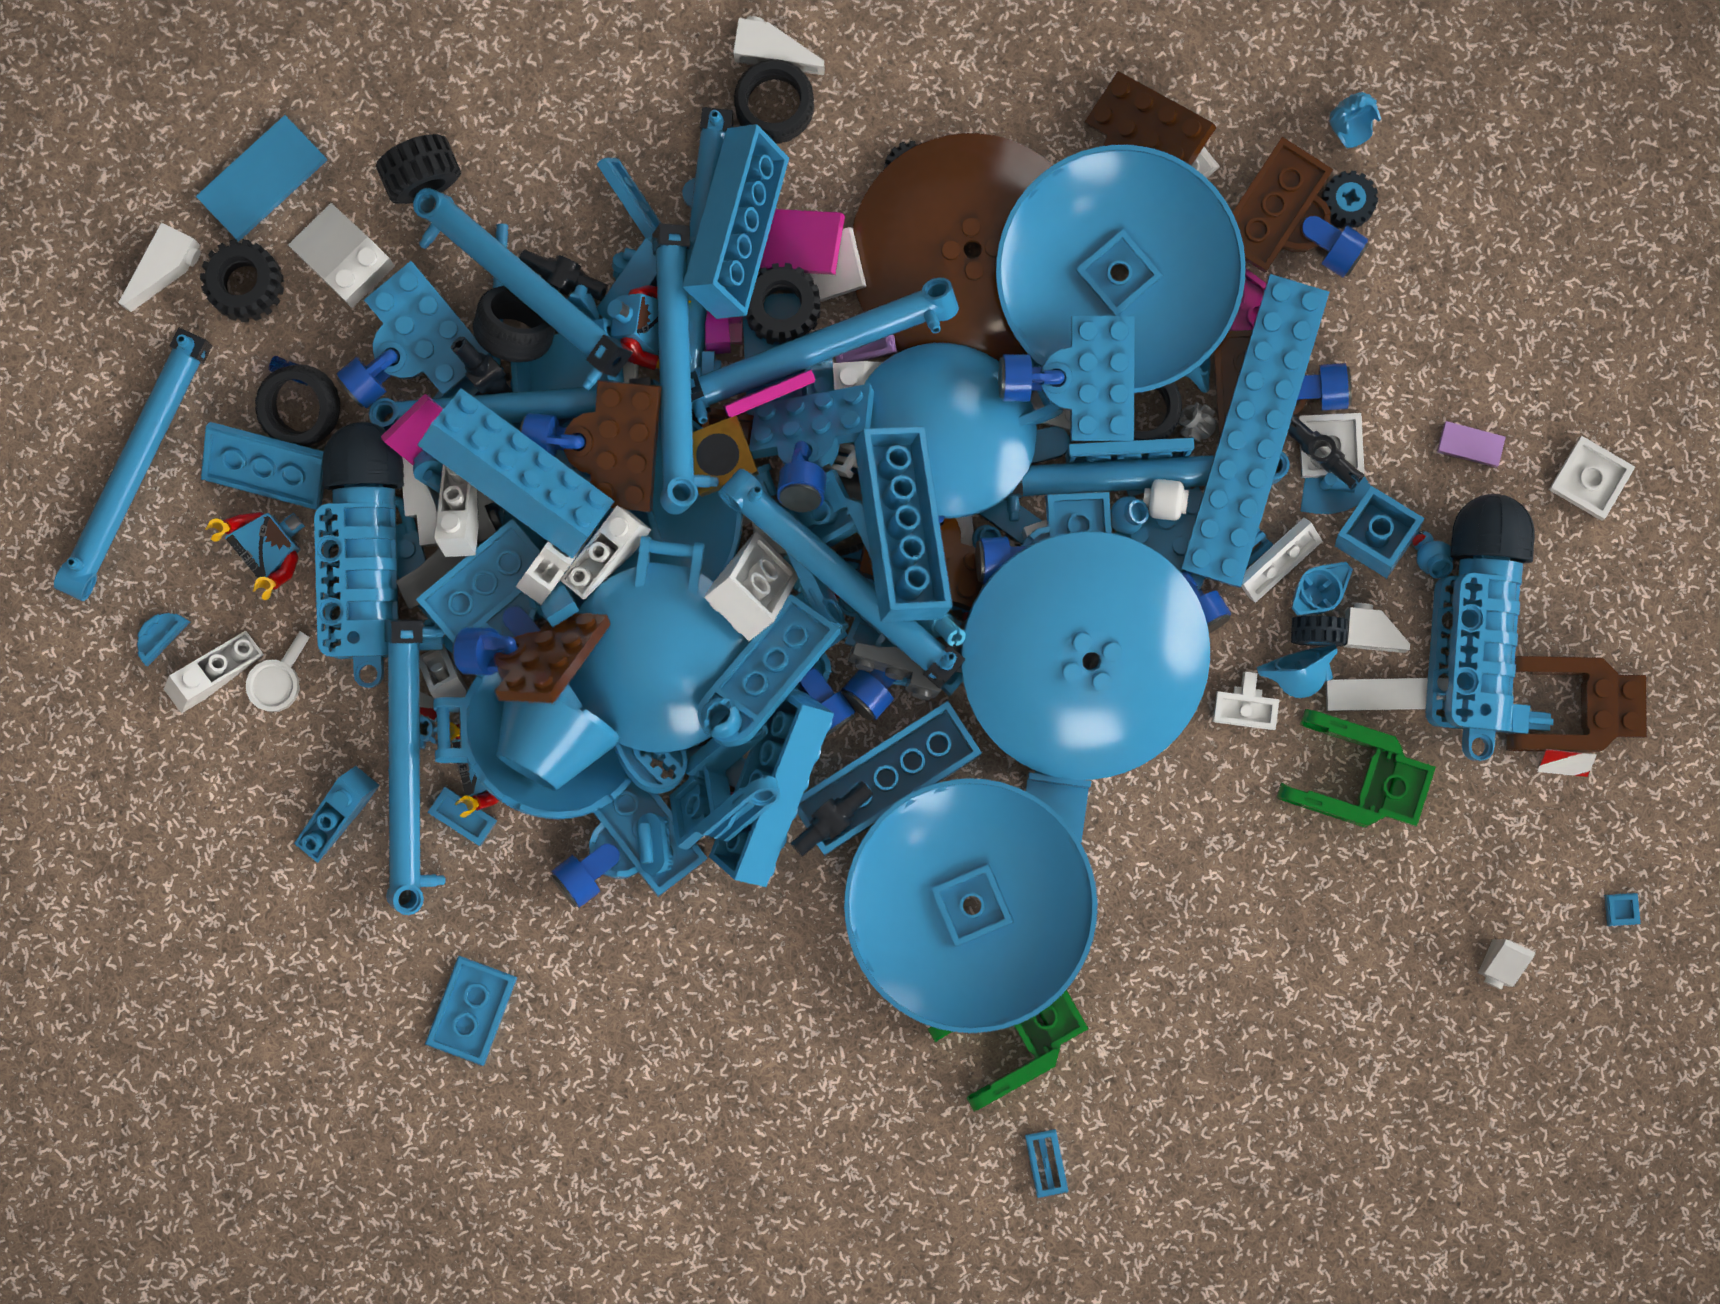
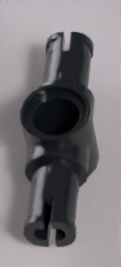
[519,249,608,301]
[451,336,513,394]
[1287,415,1364,490]
[790,781,873,857]

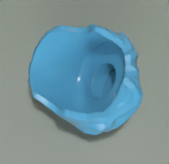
[1329,92,1381,148]

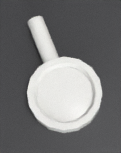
[246,631,310,712]

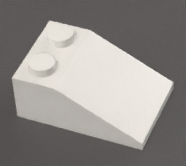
[288,203,395,308]
[704,532,798,641]

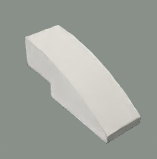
[402,458,439,547]
[516,528,596,605]

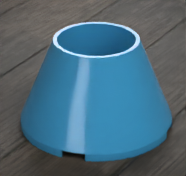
[496,694,620,791]

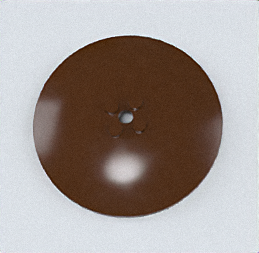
[852,133,1053,361]

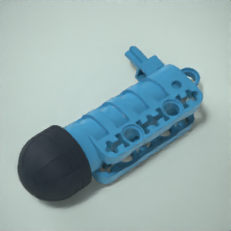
[314,422,444,688]
[1425,494,1554,761]

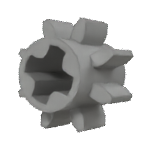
[1178,402,1217,442]

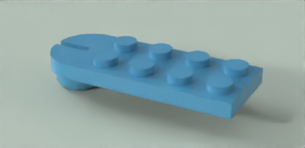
[698,594,841,747]

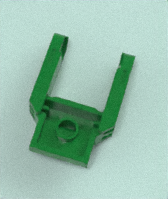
[1276,709,1436,828]
[927,989,1089,1112]

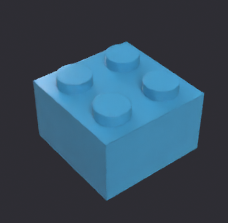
[1335,486,1425,579]

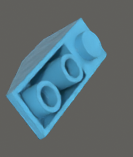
[294,766,379,863]

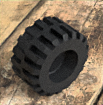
[376,134,461,204]
[200,239,284,322]
[745,263,821,345]

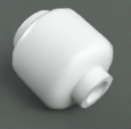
[1143,479,1189,521]

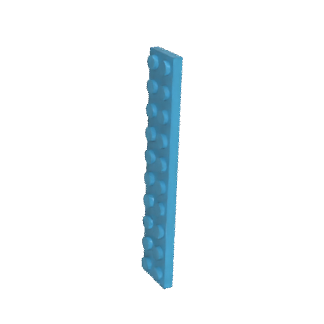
[1180,274,1330,588]

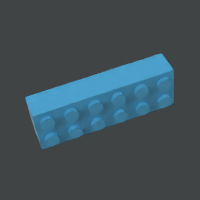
[682,124,789,319]
[418,388,615,559]
[854,427,952,622]
[709,690,834,887]
[797,701,982,856]

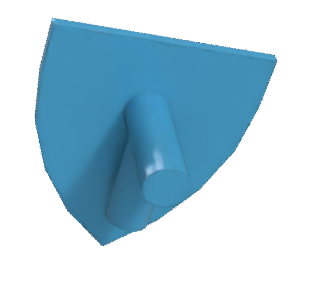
[1300,473,1371,514]

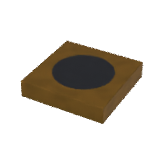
[692,416,759,497]

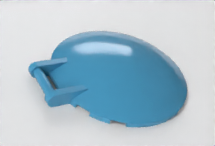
[853,343,1064,519]
[569,536,752,752]
[433,672,645,819]

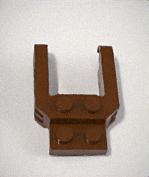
[1506,656,1647,753]

